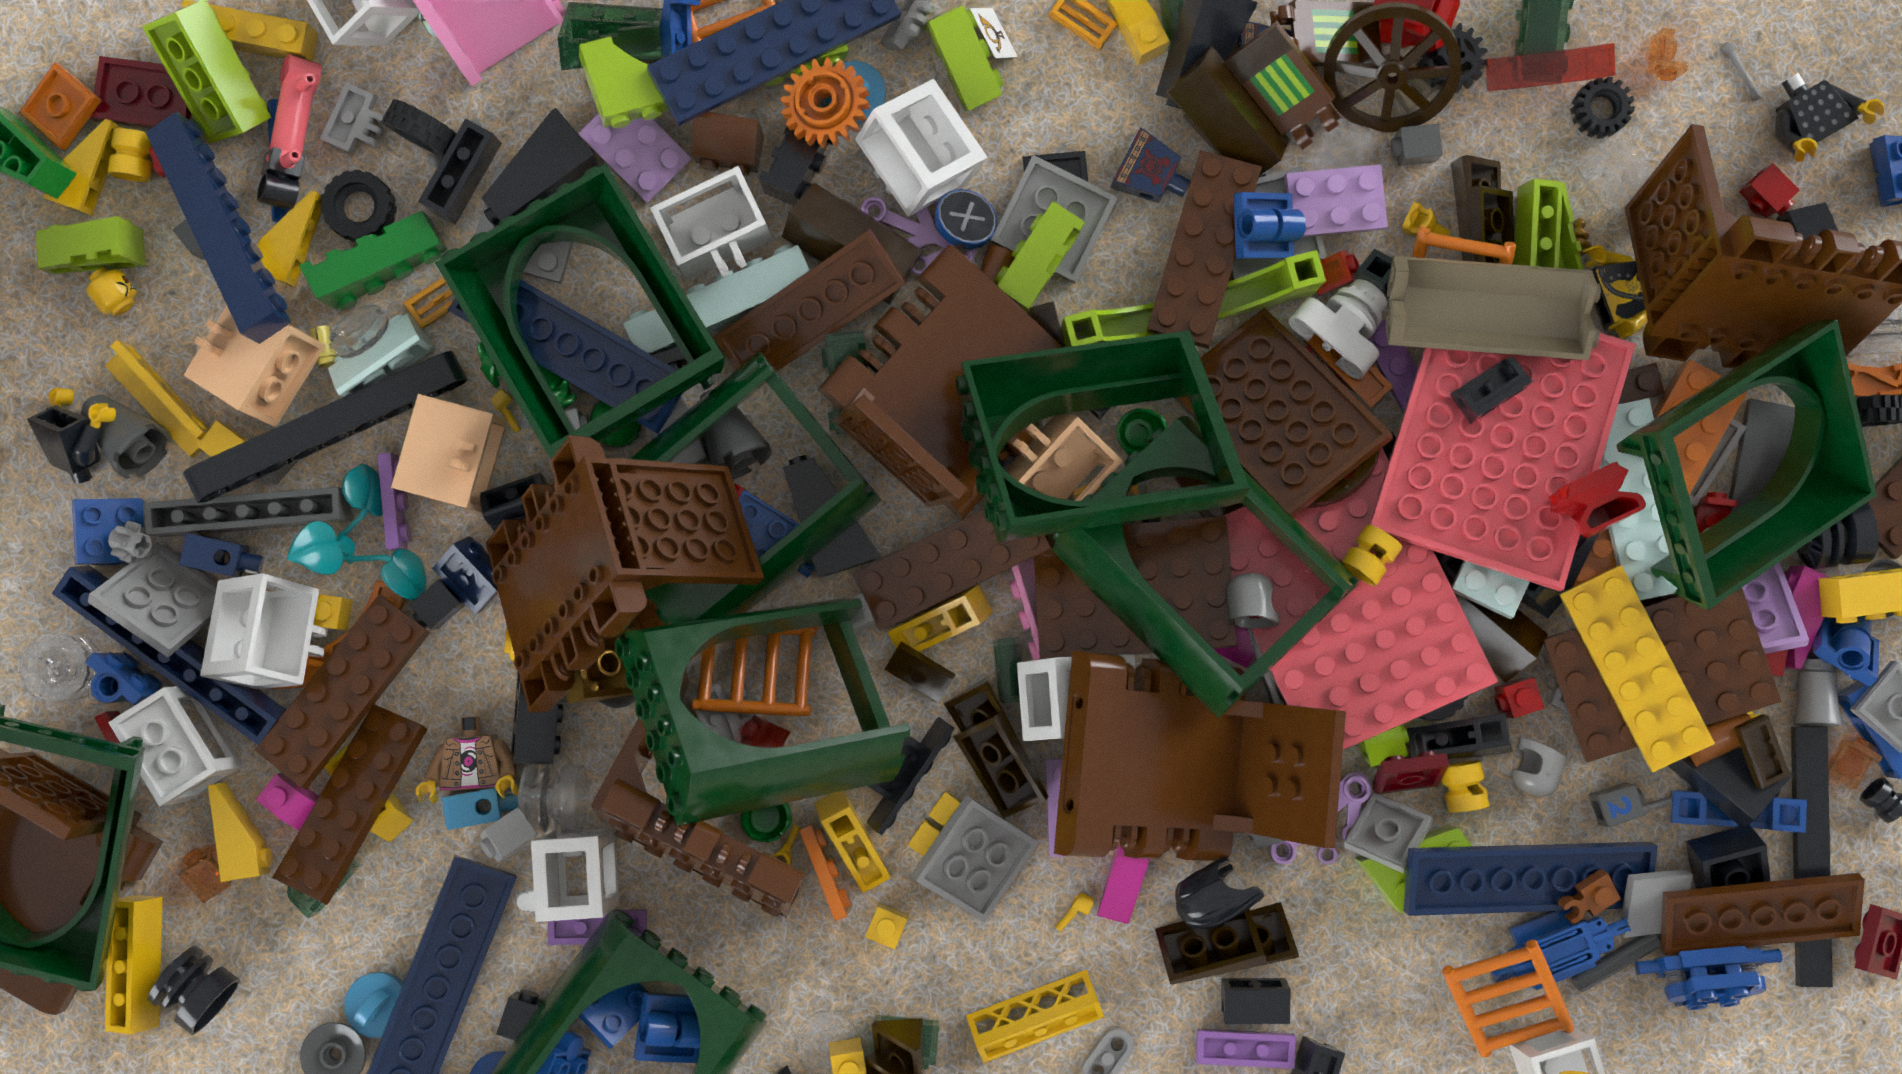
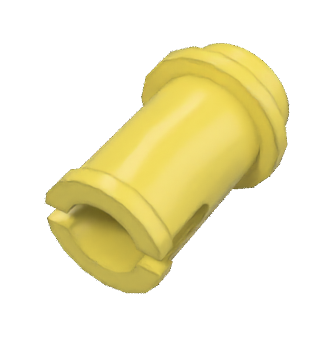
[309,326,339,368]

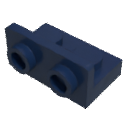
[432,536,498,615]

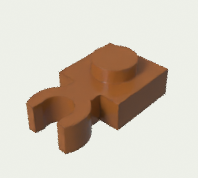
[1558,869,1621,924]

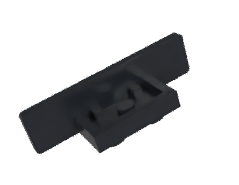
[867,717,954,835]

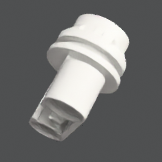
[1289,279,1387,379]

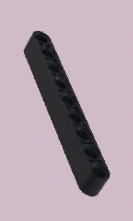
[183,351,468,503]

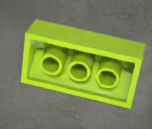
[141,0,271,144]

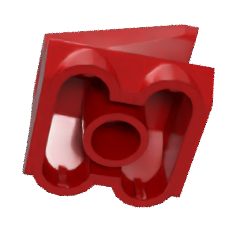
[1373,0,1460,52]
[1548,461,1646,538]

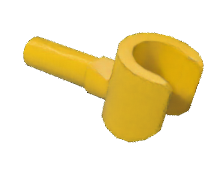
[491,389,522,433]
[772,824,801,865]
[1055,893,1094,932]

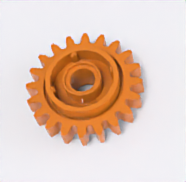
[780,57,870,148]

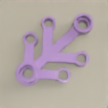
[861,197,977,276]
[1269,772,1372,864]

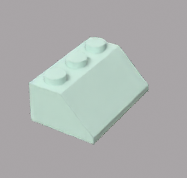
[328,314,436,397]

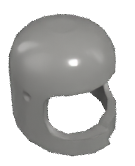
[1227,573,1279,629]
[1512,737,1567,796]

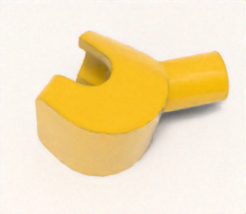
[1402,201,1450,237]

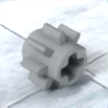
[108,521,152,563]

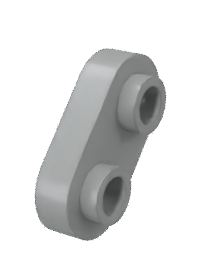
[1081,1027,1134,1074]

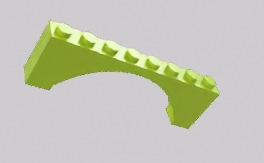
[579,36,849,128]
[1060,250,1326,347]

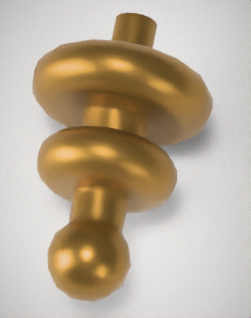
[1574,218,1592,255]

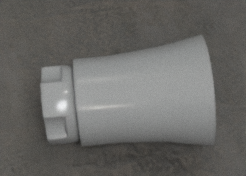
[1794,659,1843,727]

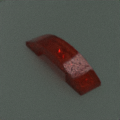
[1485,43,1616,91]

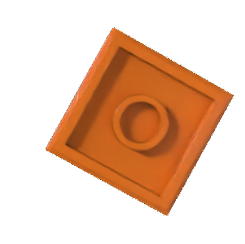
[19,62,102,151]

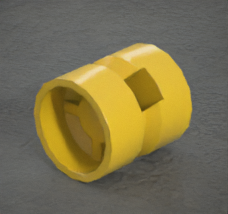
[107,128,153,183]
[1341,524,1403,587]
[1442,760,1490,813]

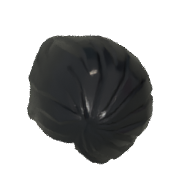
[1175,857,1265,930]

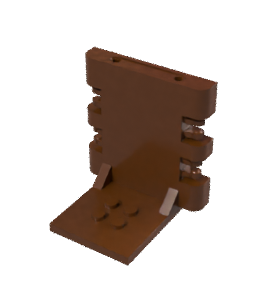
[1625,124,1902,369]
[817,245,1064,520]
[486,435,764,713]
[1054,651,1346,861]
[591,667,805,918]
[0,748,164,1015]

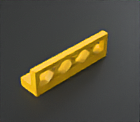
[104,340,210,458]
[966,969,1104,1063]

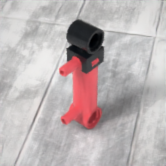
[257,54,322,211]

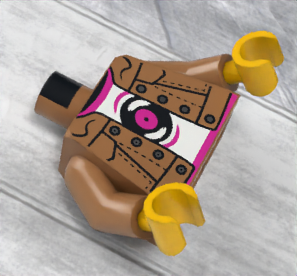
[415,716,520,804]

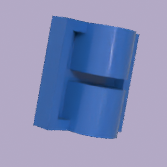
[1869,135,1902,207]
[1234,192,1306,259]
[72,498,144,565]
[1813,616,1880,687]
[85,652,162,705]
[578,982,648,1049]
[633,992,700,1063]

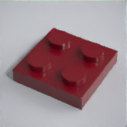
[1372,751,1449,794]
[1854,904,1902,980]

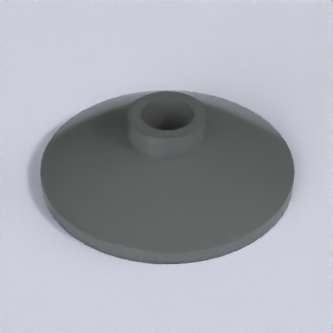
[300,1022,366,1074]

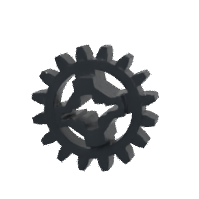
[1416,23,1488,93]

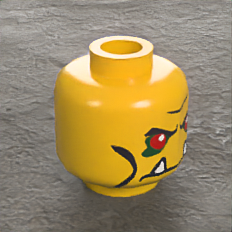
[86,267,137,317]

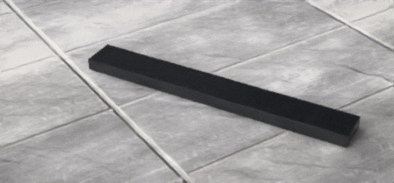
[1791,727,1833,987]

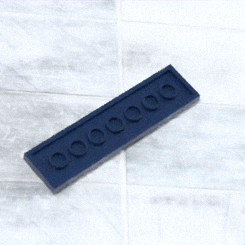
[647,0,902,126]
[448,280,684,434]
[1403,842,1658,916]
[367,855,517,1074]

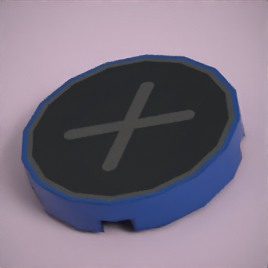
[934,189,997,250]

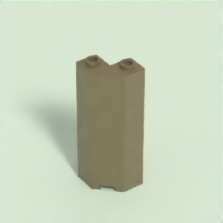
[1385,256,1601,360]

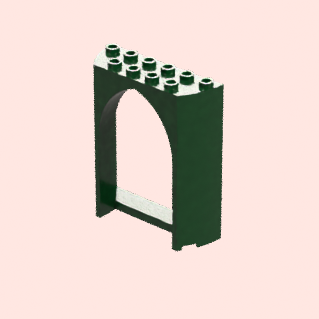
[435,164,724,459]
[1616,319,1877,610]
[955,330,1250,542]
[629,351,882,625]
[1052,416,1360,719]
[615,598,911,826]
[0,704,145,991]
[490,909,767,1074]

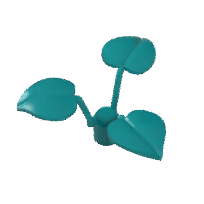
[286,463,426,601]

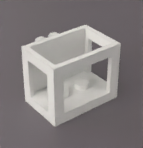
[307,0,420,46]
[855,79,988,217]
[650,166,773,280]
[200,573,328,689]
[1017,654,1136,741]
[108,686,244,807]
[516,828,620,922]
[1510,1027,1605,1074]

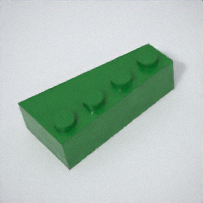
[0,106,77,199]
[299,211,447,310]

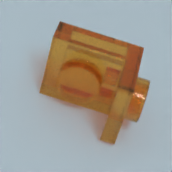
[1646,28,1689,81]
[1828,738,1883,790]
[179,844,232,903]

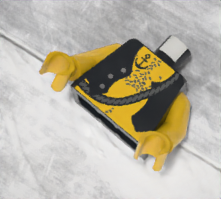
[1583,244,1648,340]

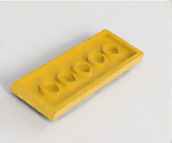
[1559,565,1715,772]

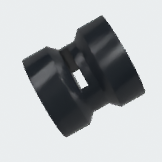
[1860,777,1902,823]

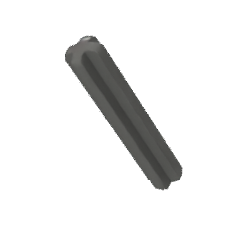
[1571,934,1661,992]

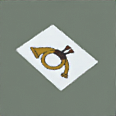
[969,8,1018,58]

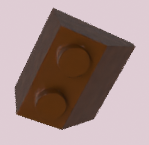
[692,112,764,176]

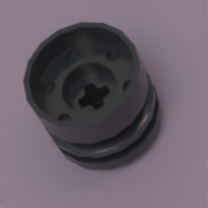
[1797,502,1879,569]
[147,945,240,1035]

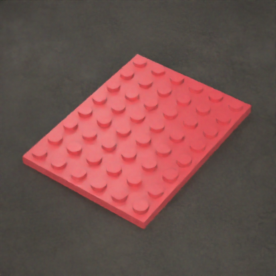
[1370,333,1636,591]
[1224,448,1498,750]

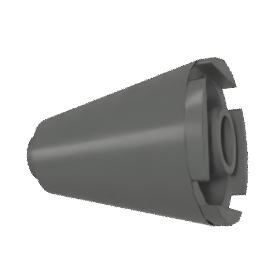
[700,389,772,479]
[81,395,172,479]

